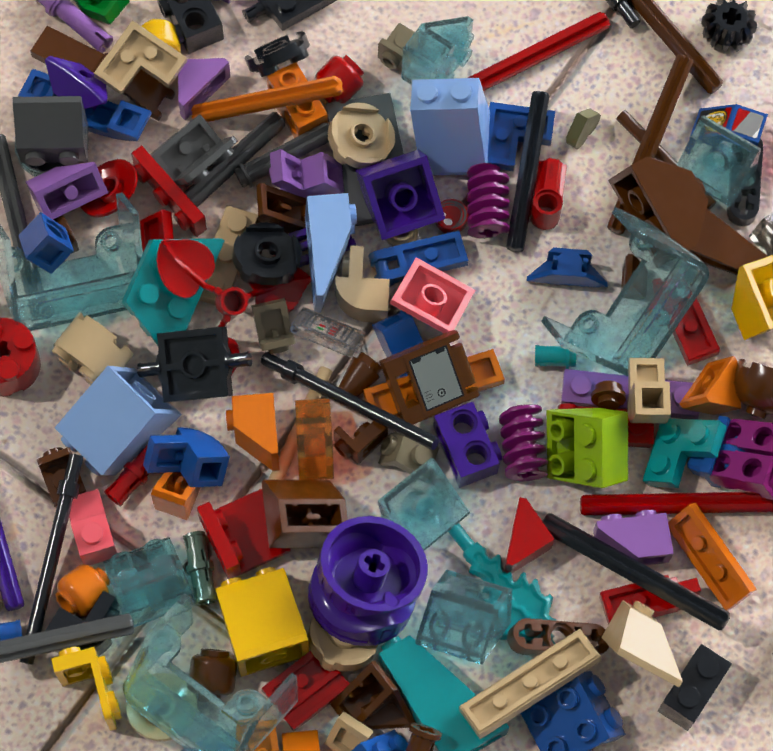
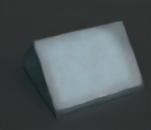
[676,115,761,206]
[377,457,470,551]

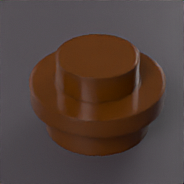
[591,381,626,410]

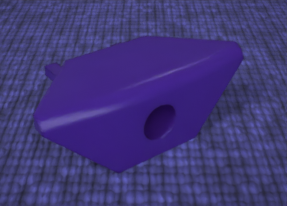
[45,56,108,111]

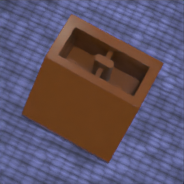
[261,480,348,548]

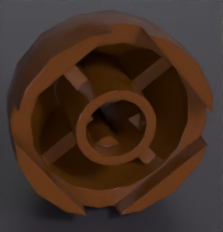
[734,359,773,420]

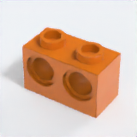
[267,62,328,138]

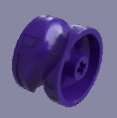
[308,516,428,646]

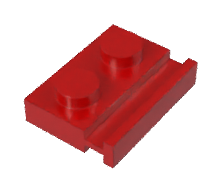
[261,651,350,732]

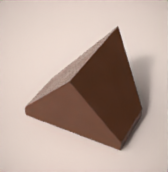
[330,660,416,730]

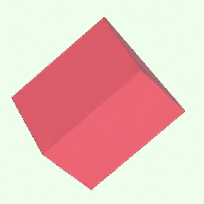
[389,258,475,333]

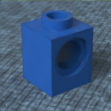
[18,212,74,274]

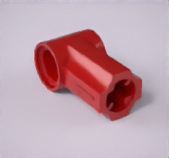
[530,158,567,230]

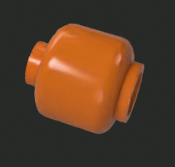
[55,564,110,617]

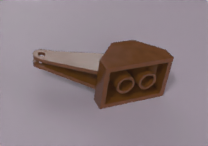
[608,156,768,275]

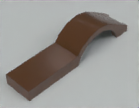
[30,26,175,121]

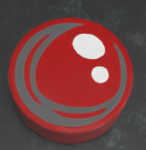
[435,199,468,233]

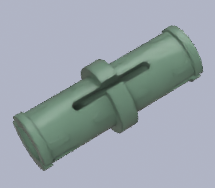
[183,531,217,606]

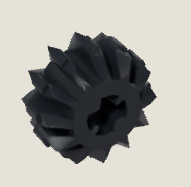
[701,0,757,53]

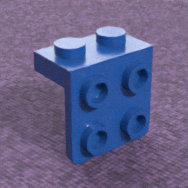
[521,671,626,751]

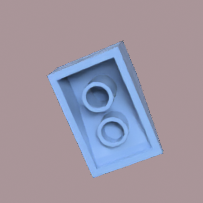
[305,193,357,313]

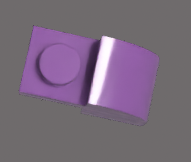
[269,149,344,198]

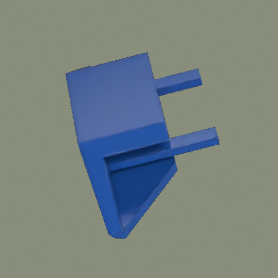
[527,248,608,288]

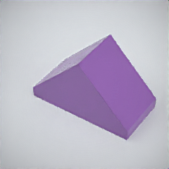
[178,58,231,120]

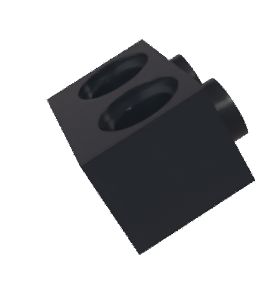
[157,0,224,54]

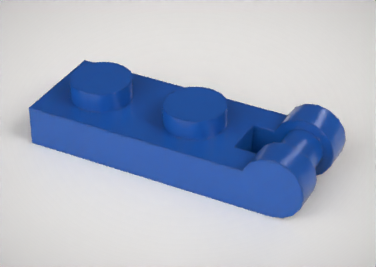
[368,231,469,287]

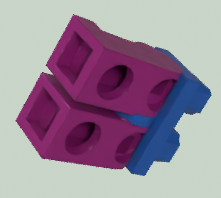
[687,416,773,500]

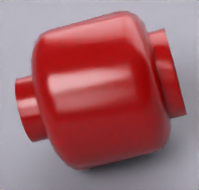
[315,55,364,103]

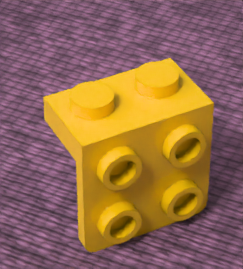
[51,647,122,731]

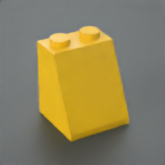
[215,567,309,677]

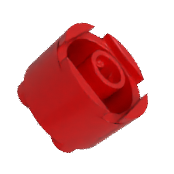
[0,318,41,397]

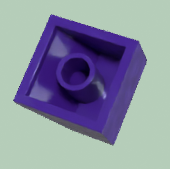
[356,149,446,241]

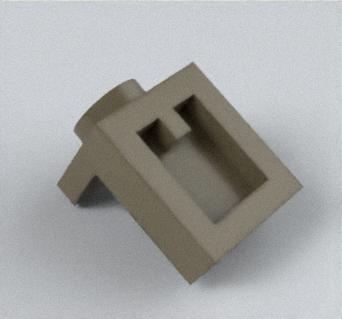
[378,23,426,73]

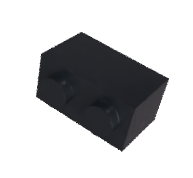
[658,644,732,731]

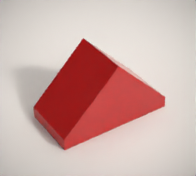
[504,497,555,573]

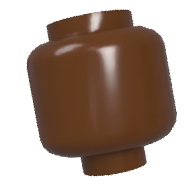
[188,648,237,702]

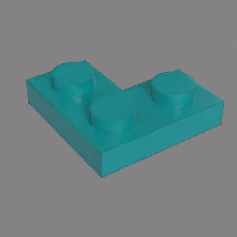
[643,418,727,488]

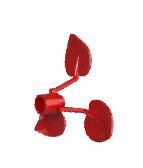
[157,239,311,376]

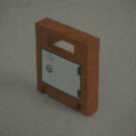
[379,330,480,425]

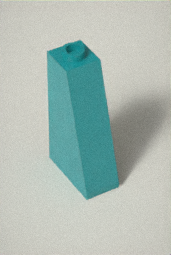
[378,635,509,751]

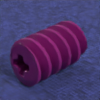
[467,163,510,239]
[499,404,548,482]

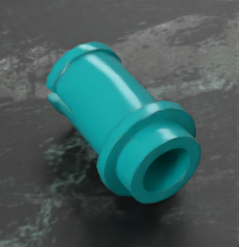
[535,343,577,369]

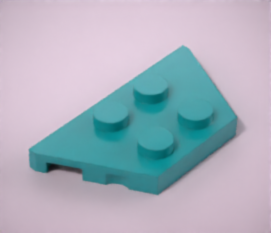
[122,238,225,346]

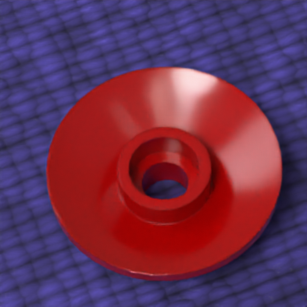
[80,159,138,217]

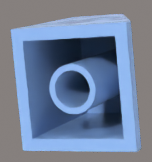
[410,78,490,176]
[55,366,182,476]

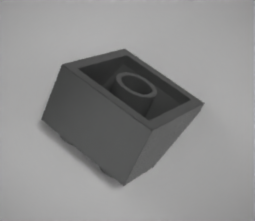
[13,96,89,166]

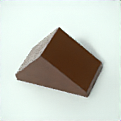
[256,183,307,234]

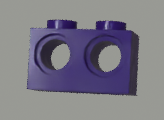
[433,401,503,488]

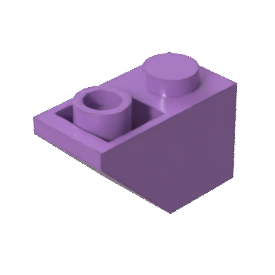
[593,510,674,565]

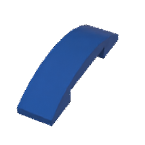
[18,69,152,141]

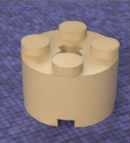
[52,312,134,385]

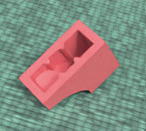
[69,489,118,565]

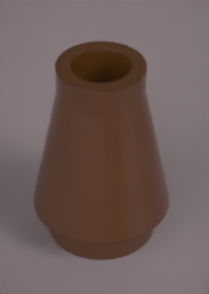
[339,352,382,397]

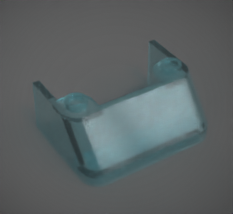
[0,193,143,331]
[541,207,709,377]
[123,594,298,751]

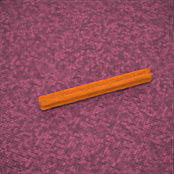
[191,76,343,122]

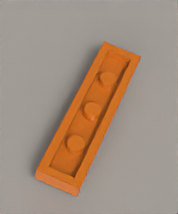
[363,349,505,421]

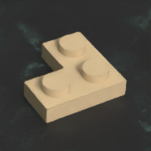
[94,20,187,95]

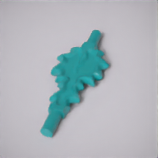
[448,523,556,645]

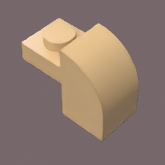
[335,246,390,323]
[627,358,671,424]

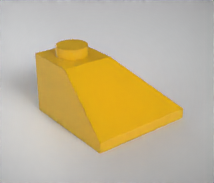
[731,255,773,340]

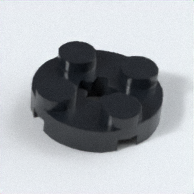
[244,31,310,77]
[232,222,302,286]

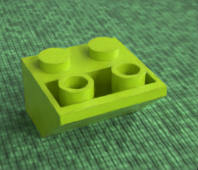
[546,408,628,488]

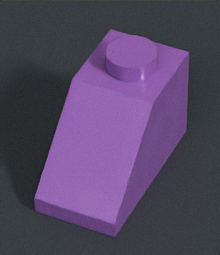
[26,162,108,220]

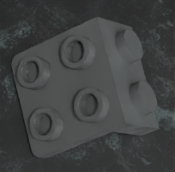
[150,114,238,188]

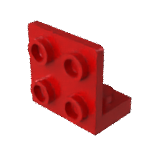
[197,489,291,579]

